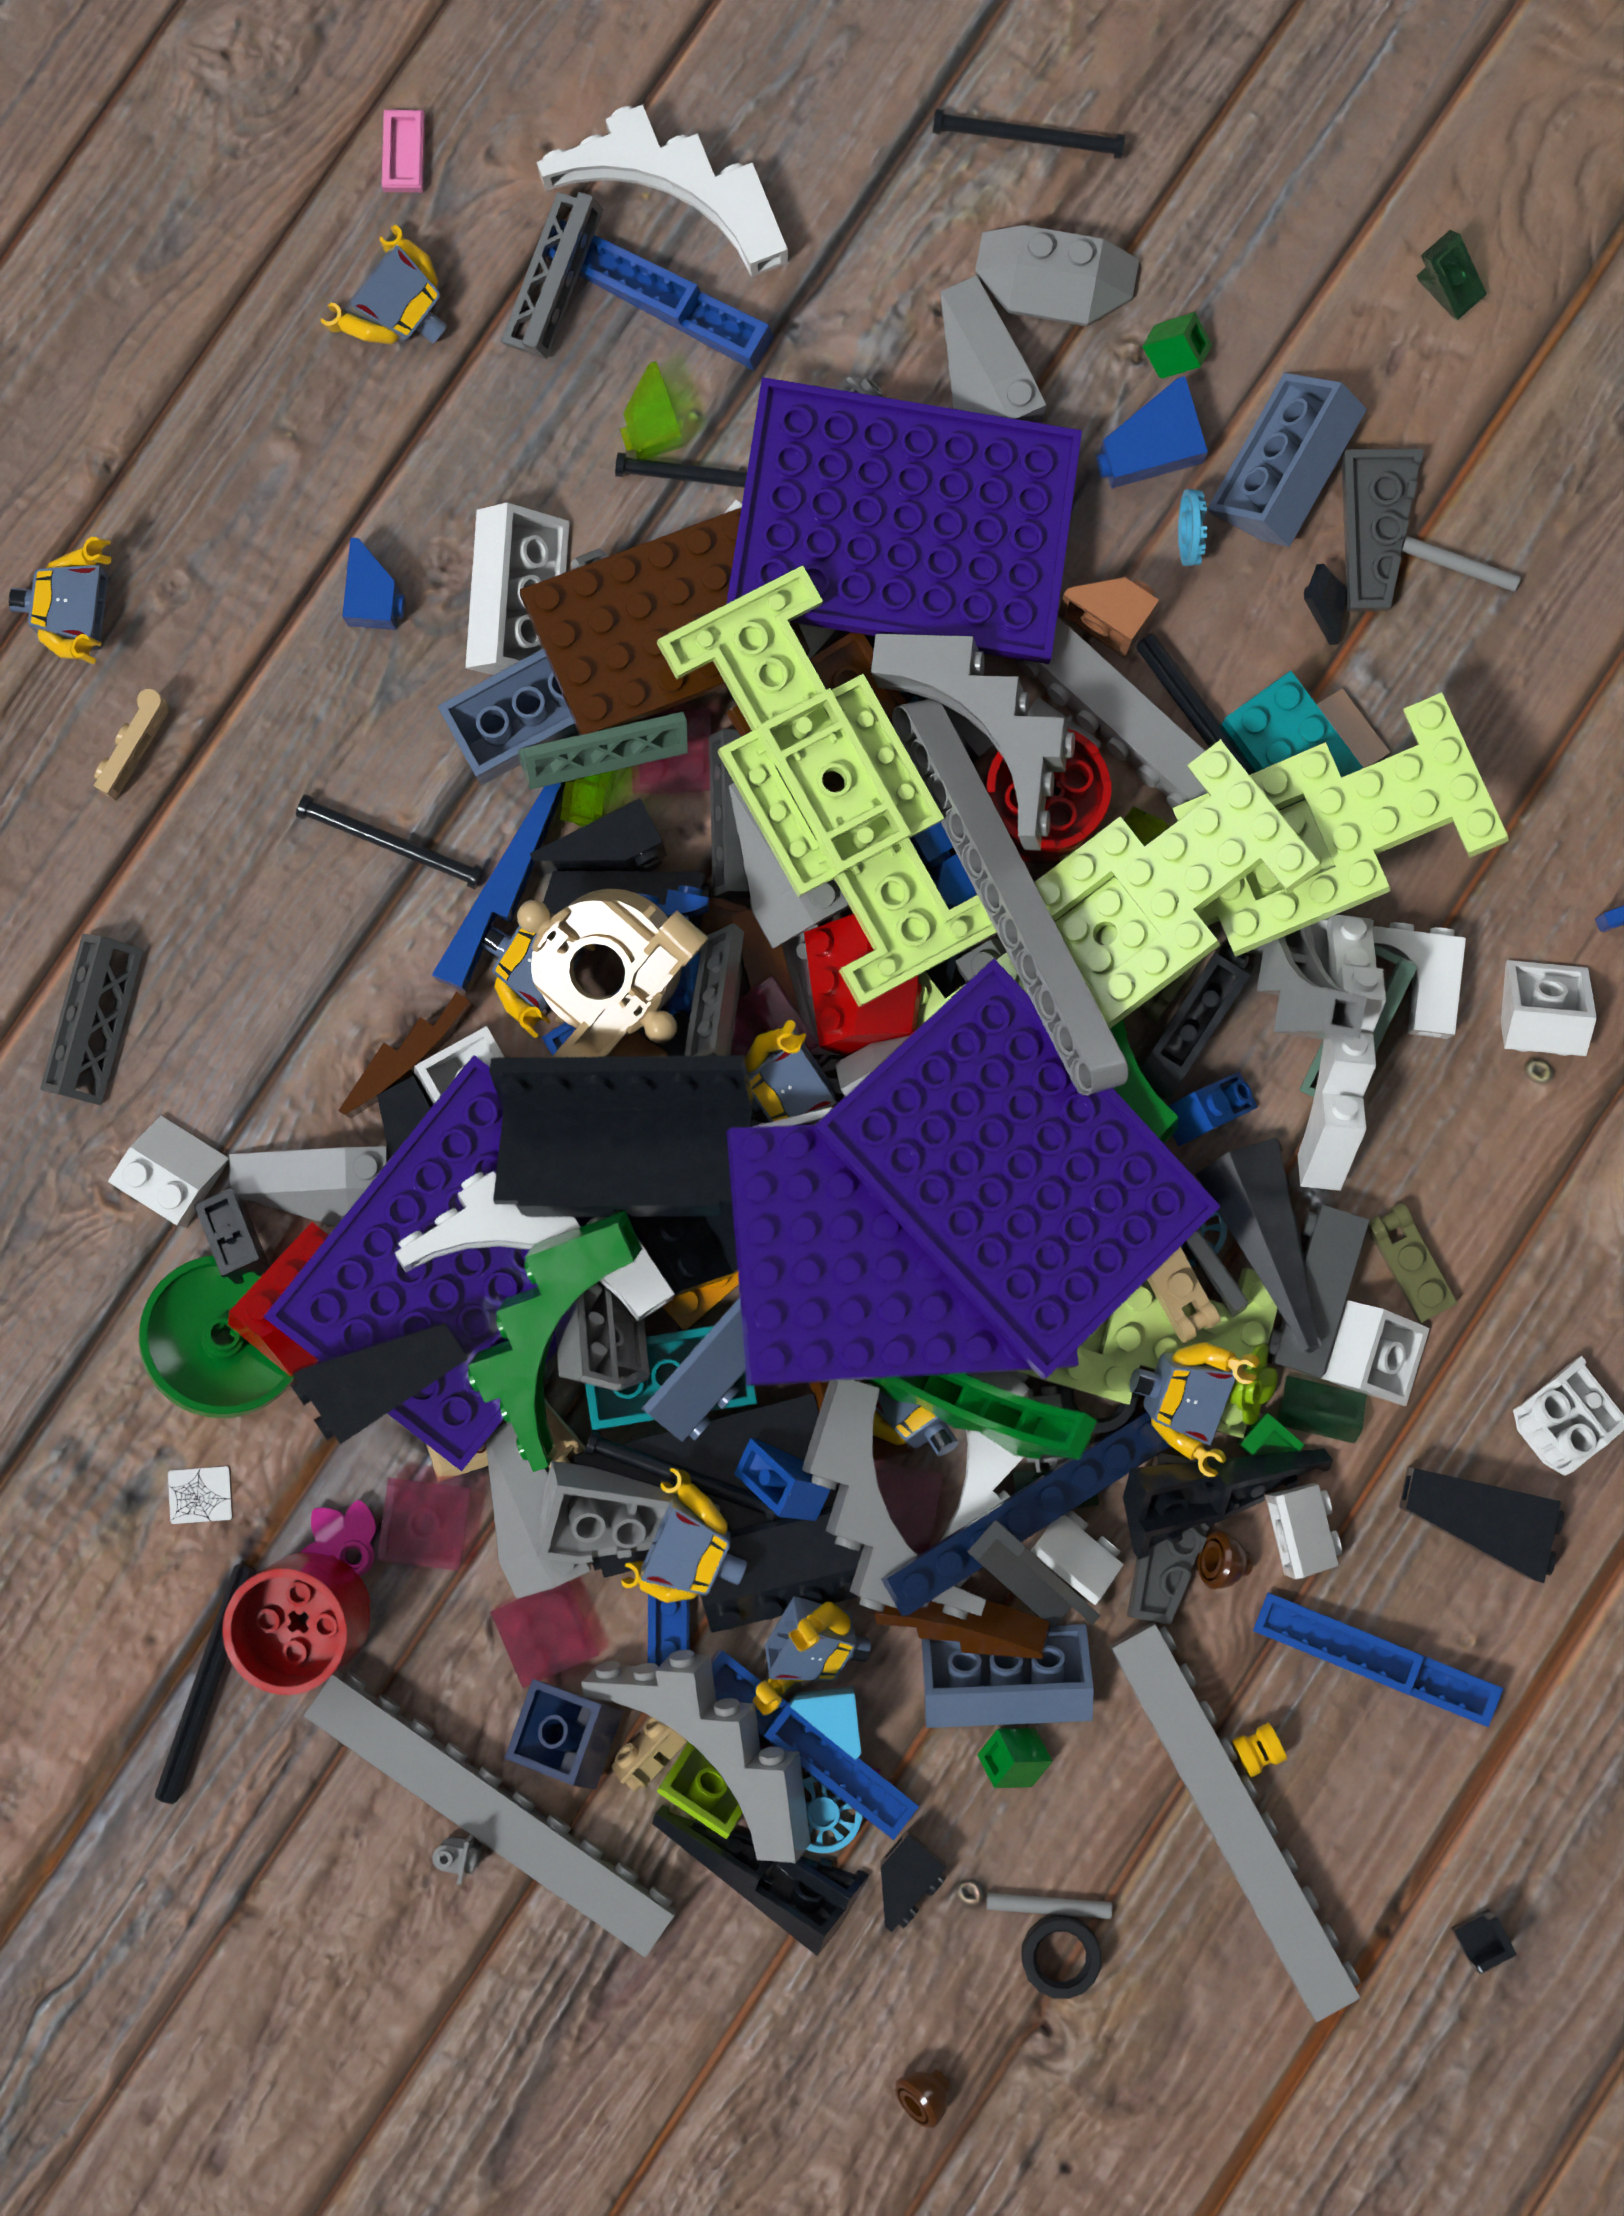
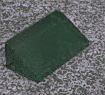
[1276,1376,1367,1443]

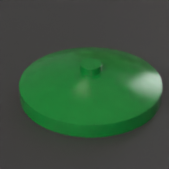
[139,1255,295,1418]

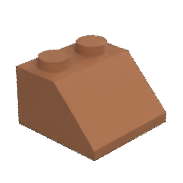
[1058,577,1159,658]

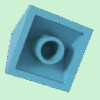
[790,1686,861,1760]

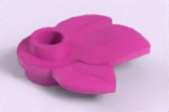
[300,1500,376,1576]

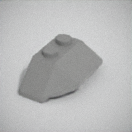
[975,225,1139,327]
[556,1281,650,1391]

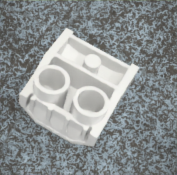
[1513,1356,1624,1476]

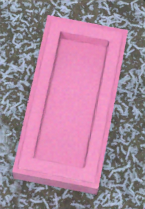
[382,110,425,193]

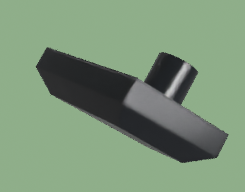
[1304,564,1347,645]

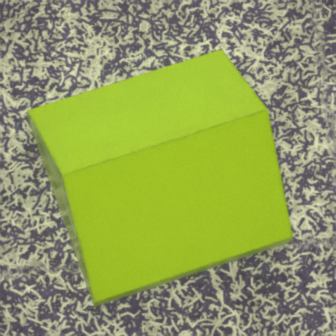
[656,1742,743,1839]

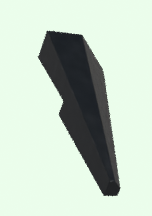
[1196,1138,1321,1353]
[1123,1448,1333,1559]
[652,1805,869,1956]

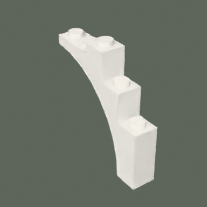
[537,104,788,277]
[1298,915,1386,1191]
[395,1171,674,1322]
[939,1371,1030,1588]

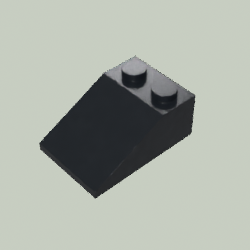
[530,798,667,874]

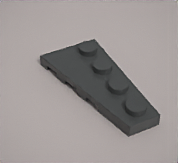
[1341,449,1424,612]
[1127,1453,1209,1624]

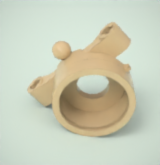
[517,889,709,1057]

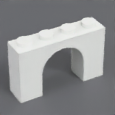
[1310,917,1466,1039]

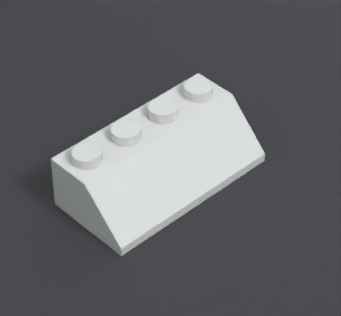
[465,503,569,675]

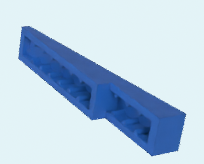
[545,219,774,371]
[432,781,568,992]
[1253,1593,1503,1728]
[711,1650,919,1840]

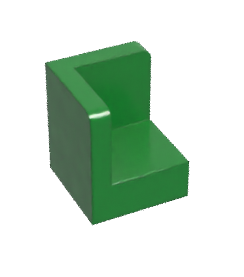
[1142,312,1212,379]
[1236,1412,1305,1456]
[977,1728,1053,1788]

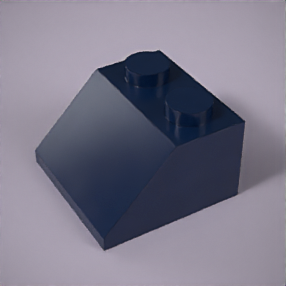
[504,1679,624,1790]

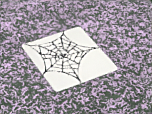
[168,1466,232,1524]

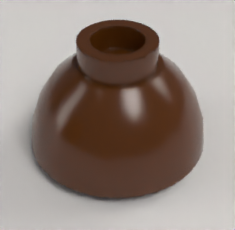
[1198,1531,1253,1589]
[895,2070,952,2128]

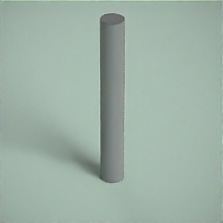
[1401,536,1521,592]
[986,1893,1112,1919]

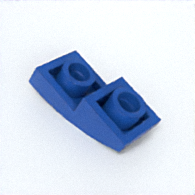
[636,885,710,918]

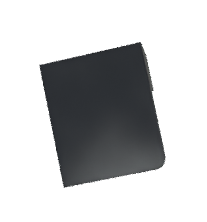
[1451,1909,1517,1974]

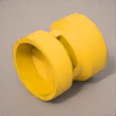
[1231,1722,1287,1778]

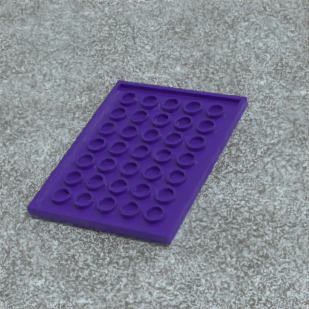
[727,377,1082,664]
[812,958,1221,1379]
[263,1055,643,1472]
[727,1125,1079,1386]

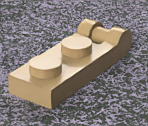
[93,689,169,801]
[1147,1247,1221,1343]

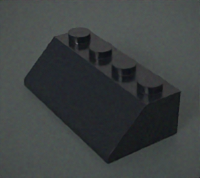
[700,1507,862,1633]

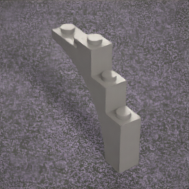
[871,634,1075,850]
[1246,925,1367,1039]
[802,1380,986,1620]
[582,1650,811,1863]

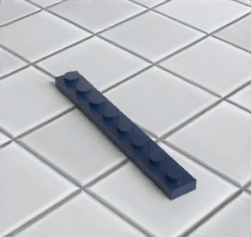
[881,1410,1170,1616]

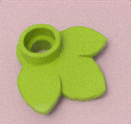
[1228,1343,1278,1425]

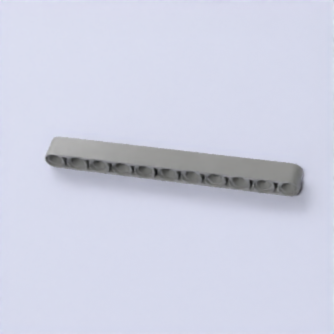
[892,698,1128,1095]

